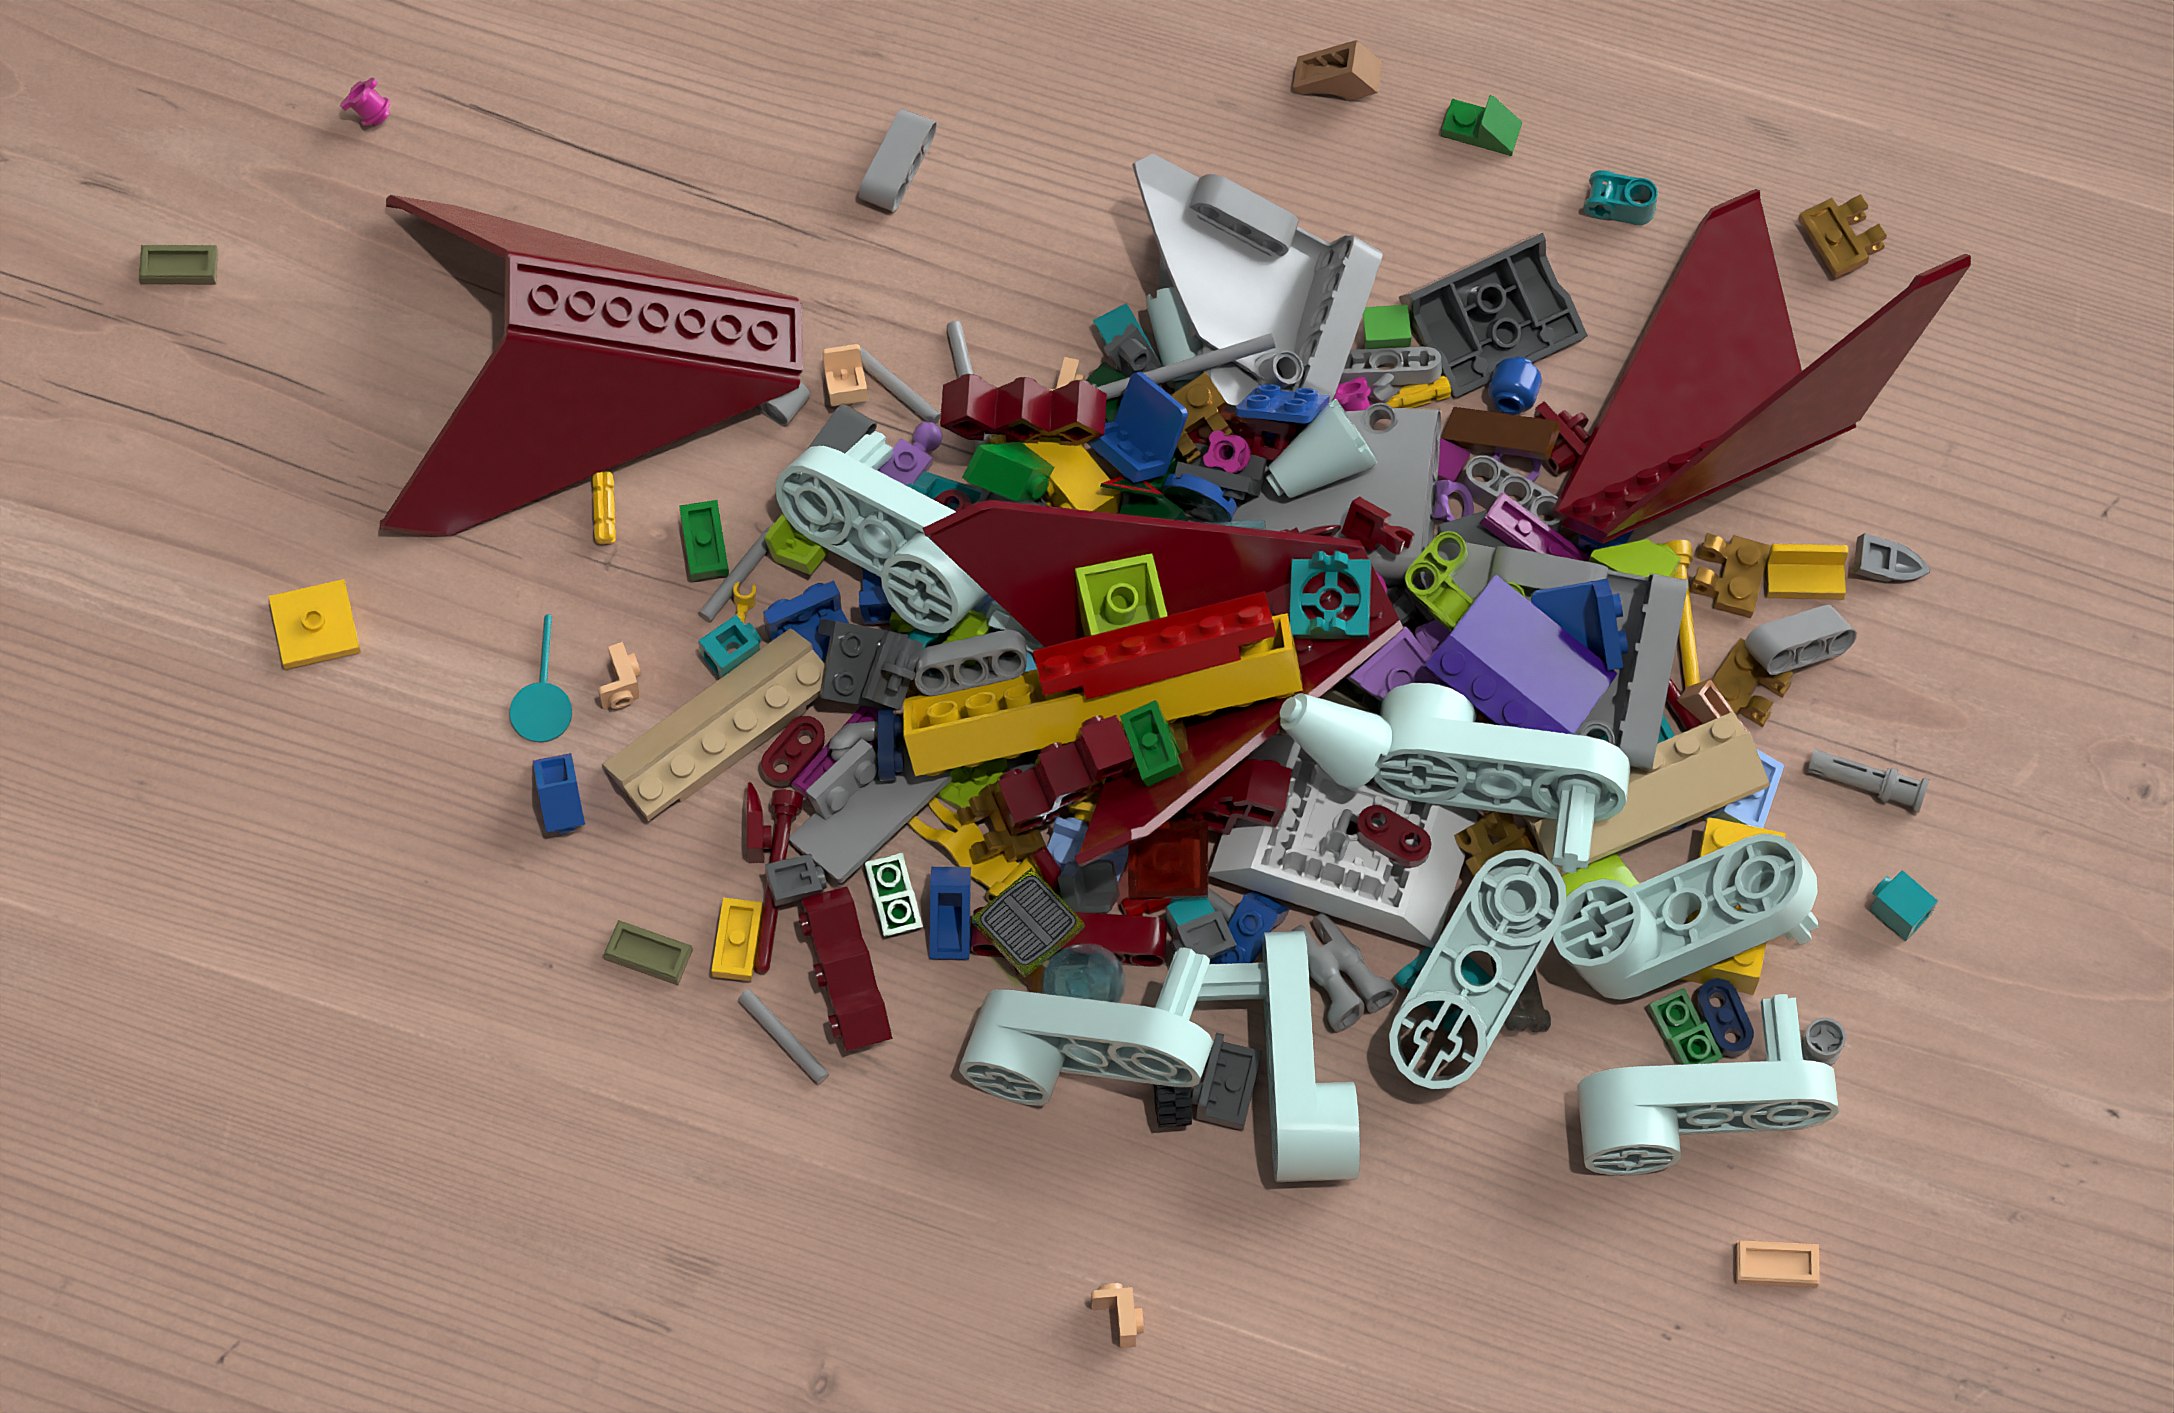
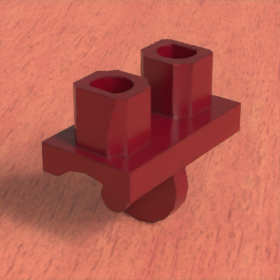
[1534,401,1590,475]

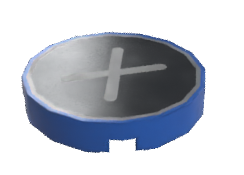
[1161,473,1237,525]

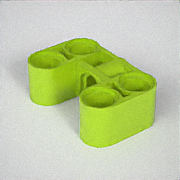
[1405,531,1526,631]

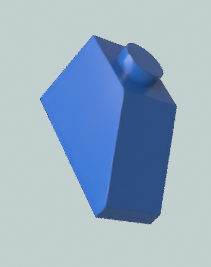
[533,753,585,833]
[929,867,971,959]

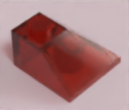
[1128,820,1209,900]

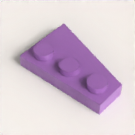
[1345,627,1478,718]

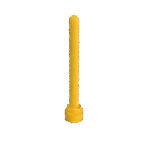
[1664,540,1700,689]

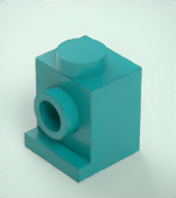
[698,615,762,679]

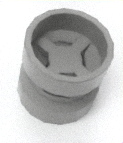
[1801,1017,1846,1066]

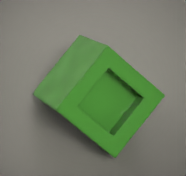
[1362,304,1412,349]

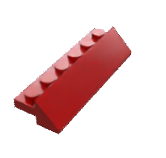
[1033,591,1277,700]

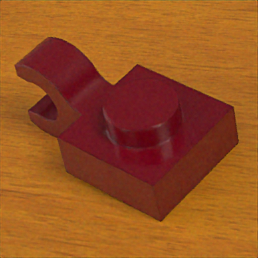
[1341,496,1415,555]

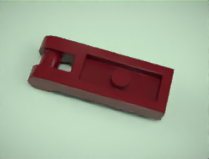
[1188,410,1297,460]

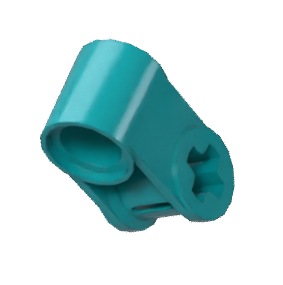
[1583,170,1658,225]

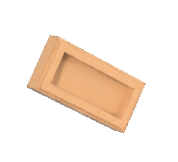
[1736,1240,1819,1288]

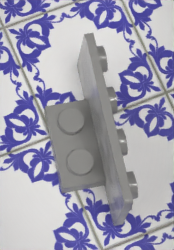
[789,739,952,883]

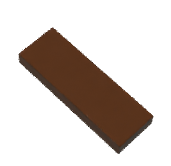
[1442,407,1561,460]

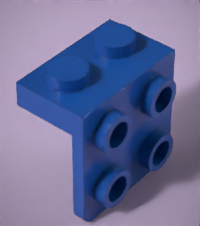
[1086,372,1188,483]
[1236,384,1330,441]
[1531,579,1628,670]
[763,580,849,664]

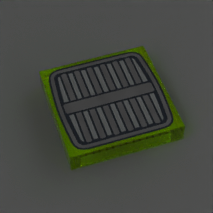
[972,868,1085,978]

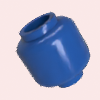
[1488,357,1542,415]

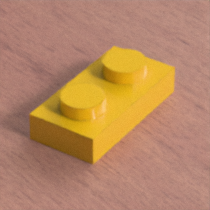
[711,897,763,982]

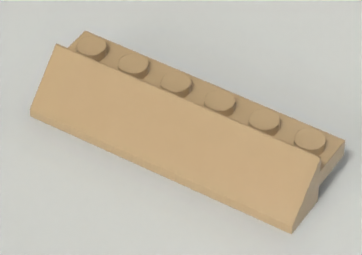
[602,628,825,821]
[1522,711,1770,876]

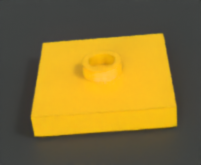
[268,579,361,670]

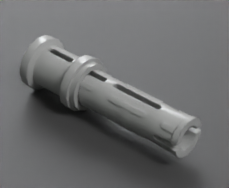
[1808,749,1930,812]

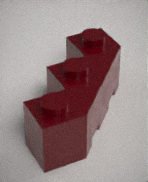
[940,374,1107,446]
[993,715,1134,836]
[1151,759,1293,843]
[798,886,893,1051]

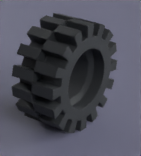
[1153,1084,1192,1128]

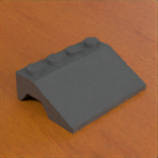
[1399,233,1588,398]

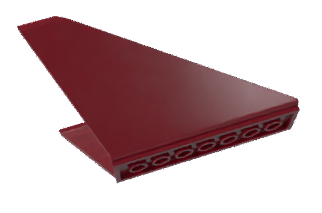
[1552,189,1971,543]
[380,195,803,537]
[922,500,1404,867]

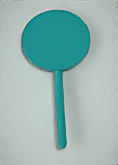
[510,614,572,743]

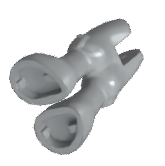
[1291,913,1397,1032]

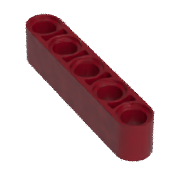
[970,907,1167,967]

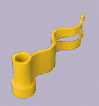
[907,796,1040,905]

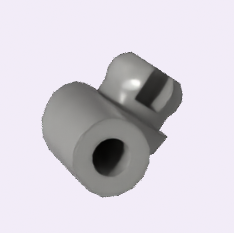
[829,721,878,761]

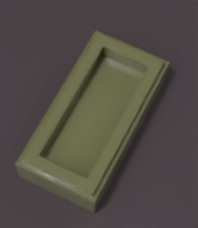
[139,245,218,285]
[603,920,693,985]

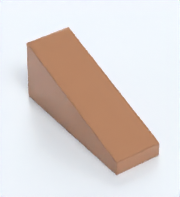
[1677,679,1749,732]

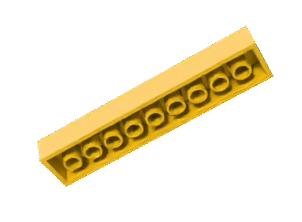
[903,613,1303,777]

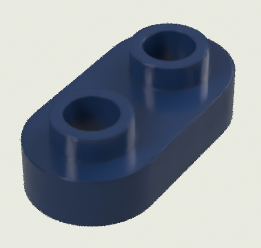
[878,709,904,781]
[1696,978,1754,1057]

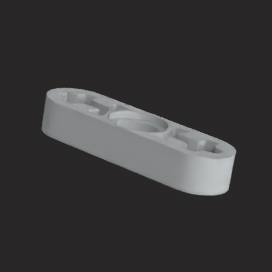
[1339,347,1442,386]

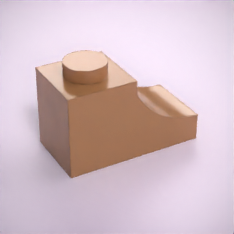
[1293,40,1383,101]

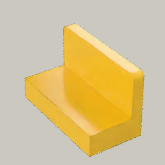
[1765,544,1849,600]

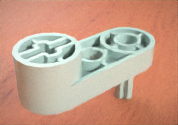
[775,431,988,633]
[1374,683,1630,873]
[1553,833,1818,1000]
[1389,849,1567,1089]
[1196,931,1360,1182]
[959,948,1213,1106]
[1577,994,1839,1175]

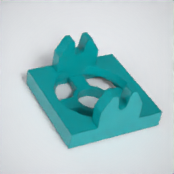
[1290,551,1371,639]

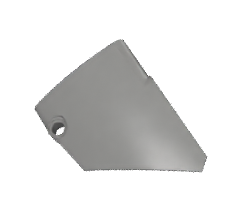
[1132,153,1383,402]
[1188,403,1441,590]
[1433,542,1689,770]

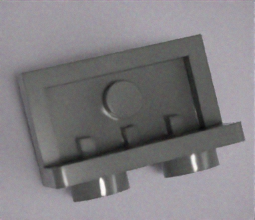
[1175,443,1267,500]
[1192,1033,1262,1130]

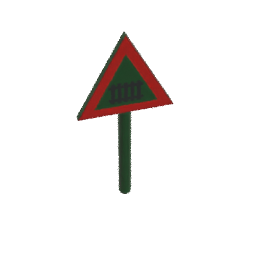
[1100,476,1164,498]

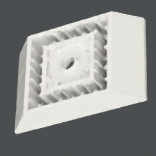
[1208,734,1479,948]

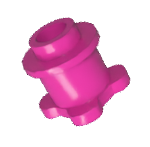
[340,77,391,126]
[1333,377,1373,412]
[1203,430,1251,474]

